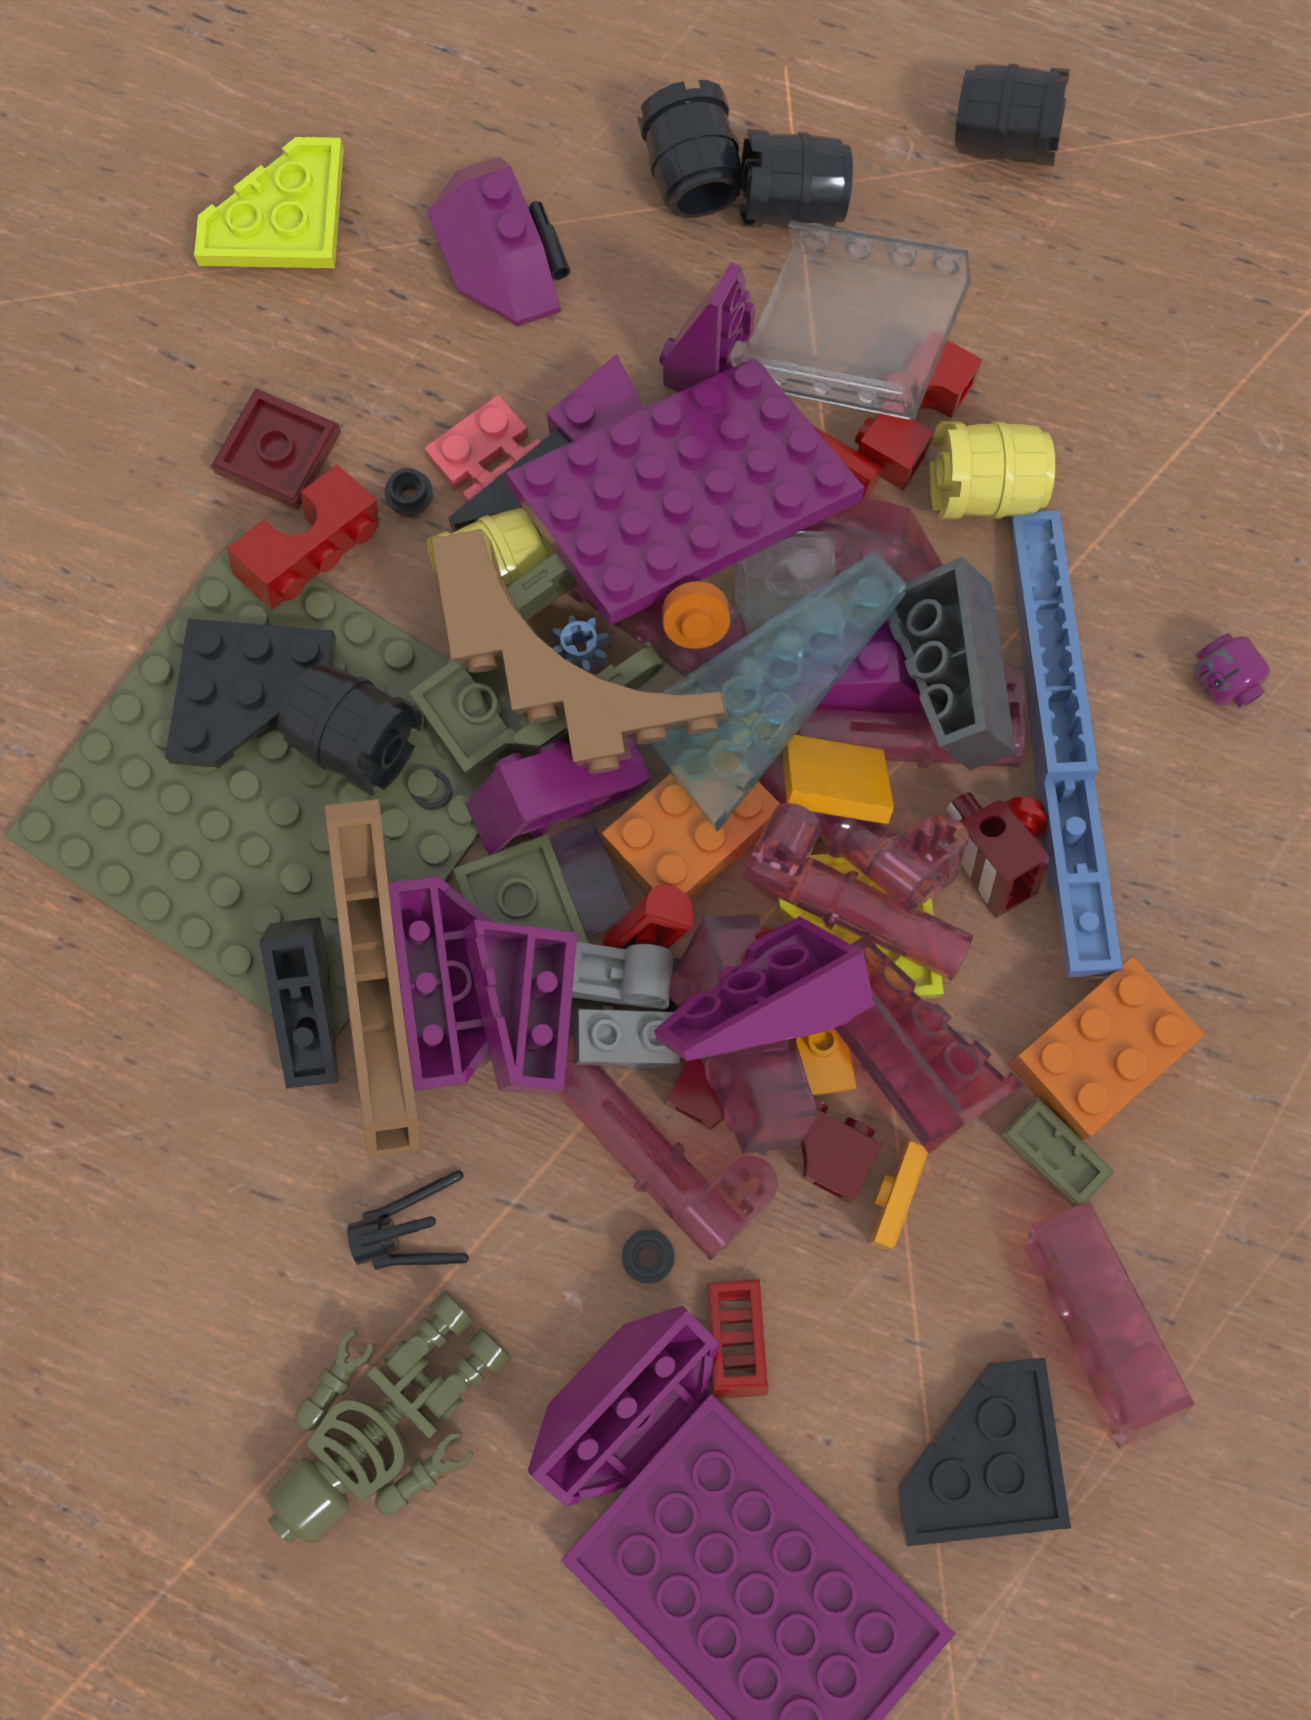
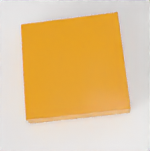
[782,733,894,824]

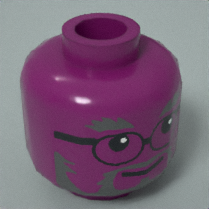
[1194,633,1270,709]

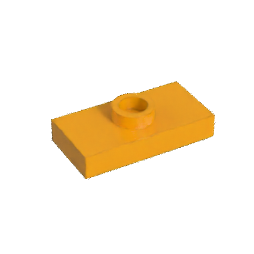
[794,1024,857,1097]
[869,1141,929,1250]

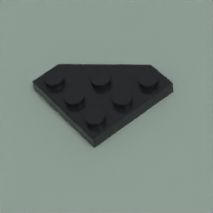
[165,618,336,768]
[897,1357,1071,1546]

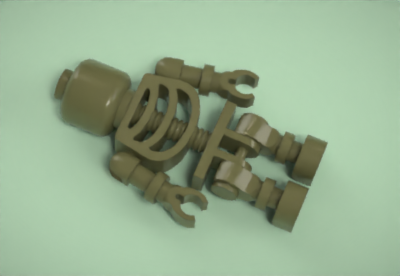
[268,1290,512,1544]

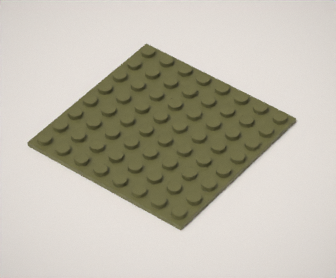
[5,529,536,1041]

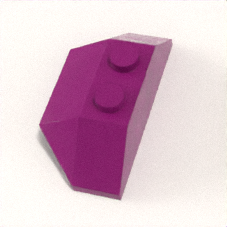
[427,157,561,326]
[745,621,927,721]
[388,876,493,1091]
[527,1306,719,1507]

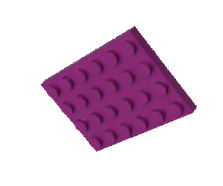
[506,357,865,626]
[561,1393,956,1720]

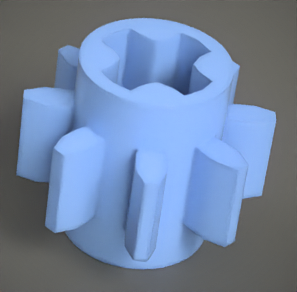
[552,615,610,674]

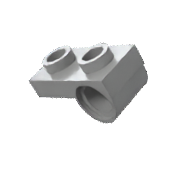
[572,942,673,1011]
[573,1009,680,1070]

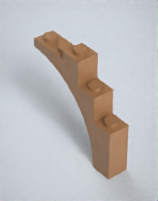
[432,529,728,774]
[324,799,421,1158]

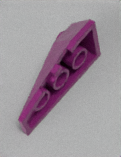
[659,262,755,392]
[654,916,874,1061]

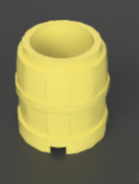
[928,421,1055,520]
[427,508,556,587]

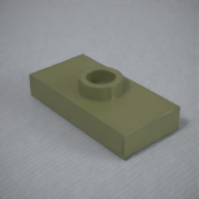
[999,1097,1115,1210]

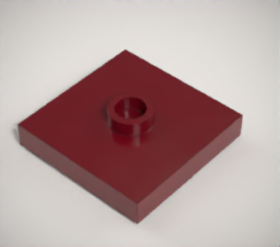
[211,388,341,510]

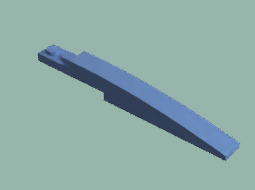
[1010,510,1123,978]

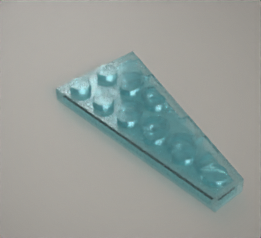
[647,551,906,832]

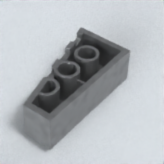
[877,557,1016,771]

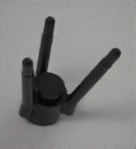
[347,1170,469,1270]

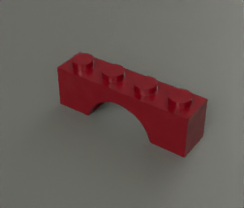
[666,1052,882,1204]

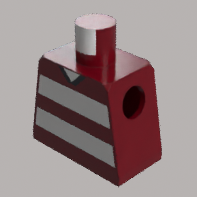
[947,792,1050,918]

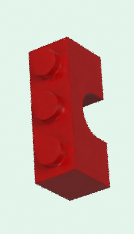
[855,332,983,491]
[227,464,379,611]

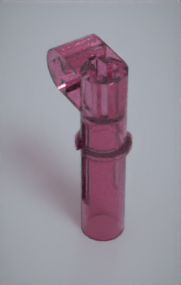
[795,664,1025,769]
[742,738,969,910]
[741,803,973,981]
[556,1060,778,1261]

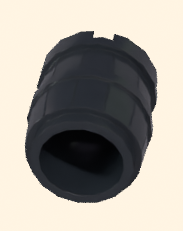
[955,64,1070,166]
[637,80,743,218]
[739,129,853,230]
[278,665,422,796]

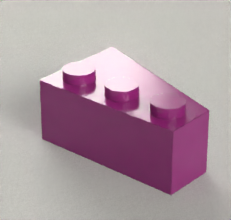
[547,354,644,442]
[465,738,651,855]
[462,919,577,1096]

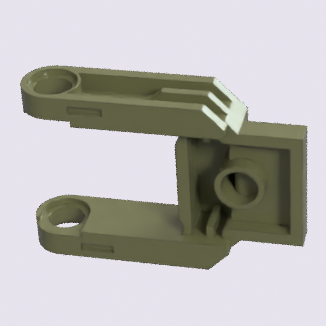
[409,553,665,775]

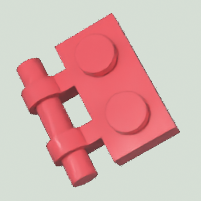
[424,394,541,503]

